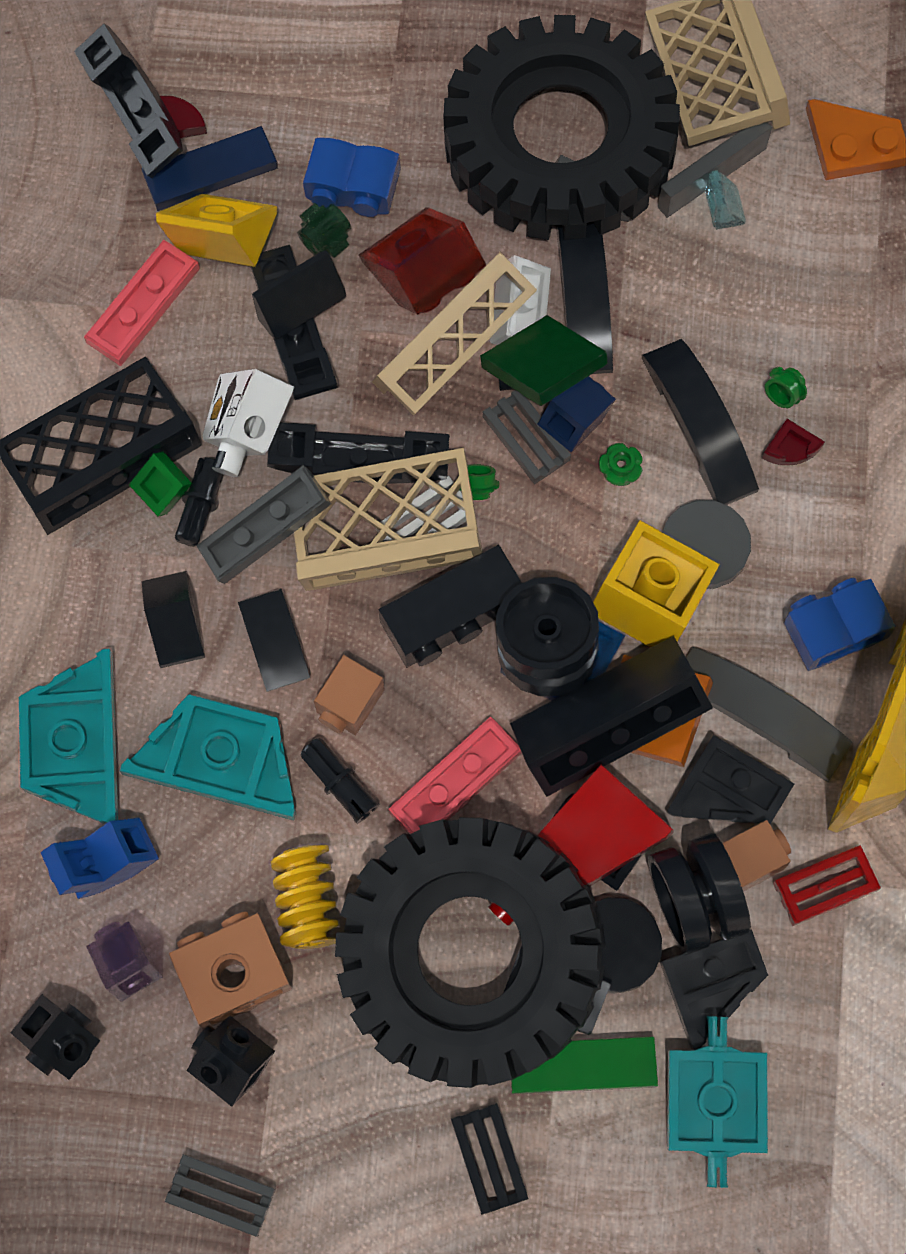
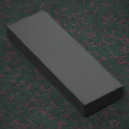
[658,122,772,218]
[197,465,331,584]

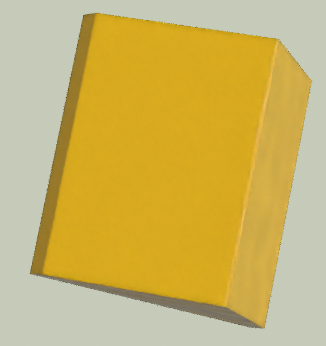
[156,194,277,267]

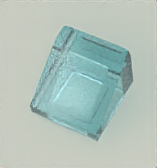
[705,170,746,230]

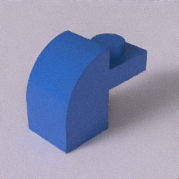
[40,818,159,899]

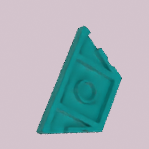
[19,649,118,824]
[120,694,296,821]

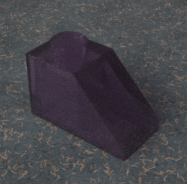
[86,921,163,1002]

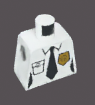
[202,369,294,477]

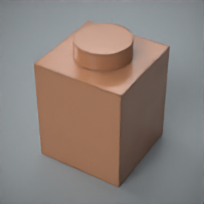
[314,655,385,736]
[723,820,791,892]

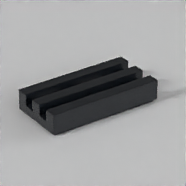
[451,1103,529,1215]

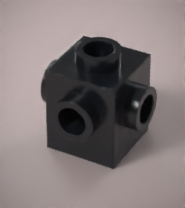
[10,994,100,1080]
[186,1016,275,1107]

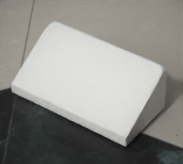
[490,255,551,345]

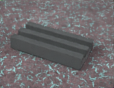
[483,390,571,485]
[165,1154,276,1237]

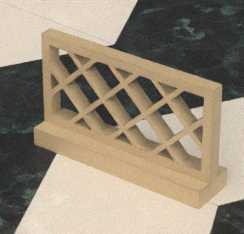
[645,0,790,146]
[294,448,483,591]

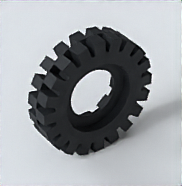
[443,14,680,240]
[335,817,606,1088]

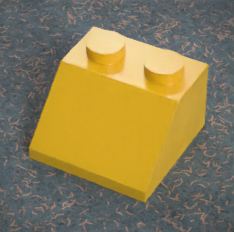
[593,520,720,647]

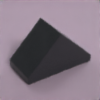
[141,571,205,668]

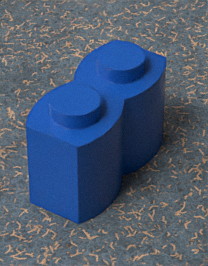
[303,138,401,217]
[784,578,896,671]

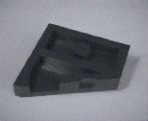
[667,735,795,824]
[659,929,768,1050]

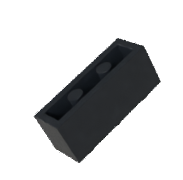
[378,544,522,668]

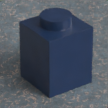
[537,376,616,453]

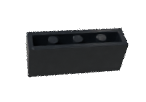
[510,636,713,797]

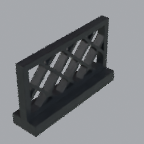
[0,356,202,535]

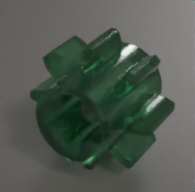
[297,203,351,258]

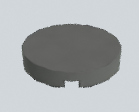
[662,500,751,589]

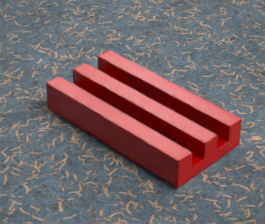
[773,845,881,927]

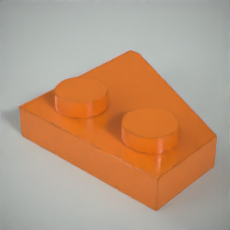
[806,99,906,180]

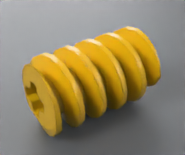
[271,845,339,949]

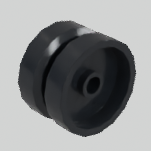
[496,577,599,697]
[648,833,751,955]

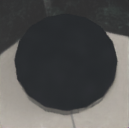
[595,897,662,994]

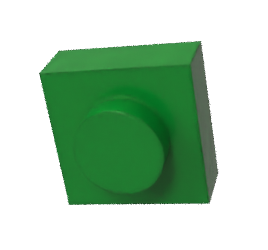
[129,452,192,517]

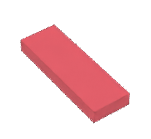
[84,240,200,366]
[388,716,522,834]

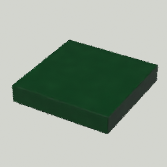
[480,315,608,406]

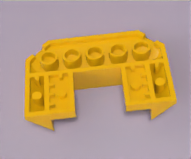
[828,616,906,833]

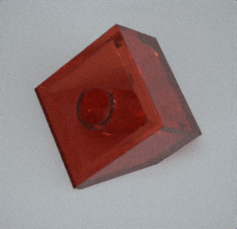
[358,207,486,315]

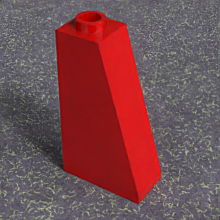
[488,765,674,926]

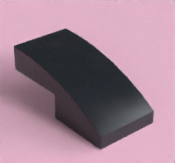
[238,588,311,692]

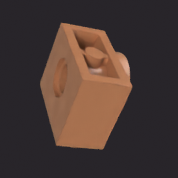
[169,912,292,1030]

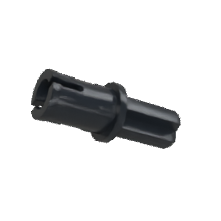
[175,457,223,547]
[301,738,380,824]

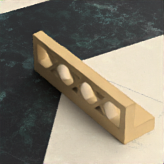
[372,252,537,415]

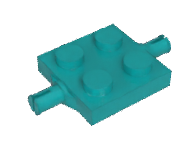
[667,1017,768,1188]

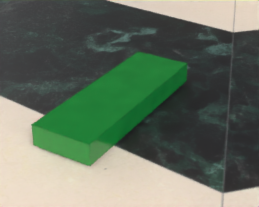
[511,1037,658,1094]

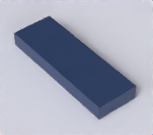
[141,126,278,211]

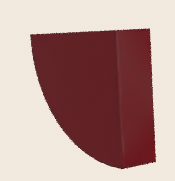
[160,96,207,138]
[762,419,825,465]

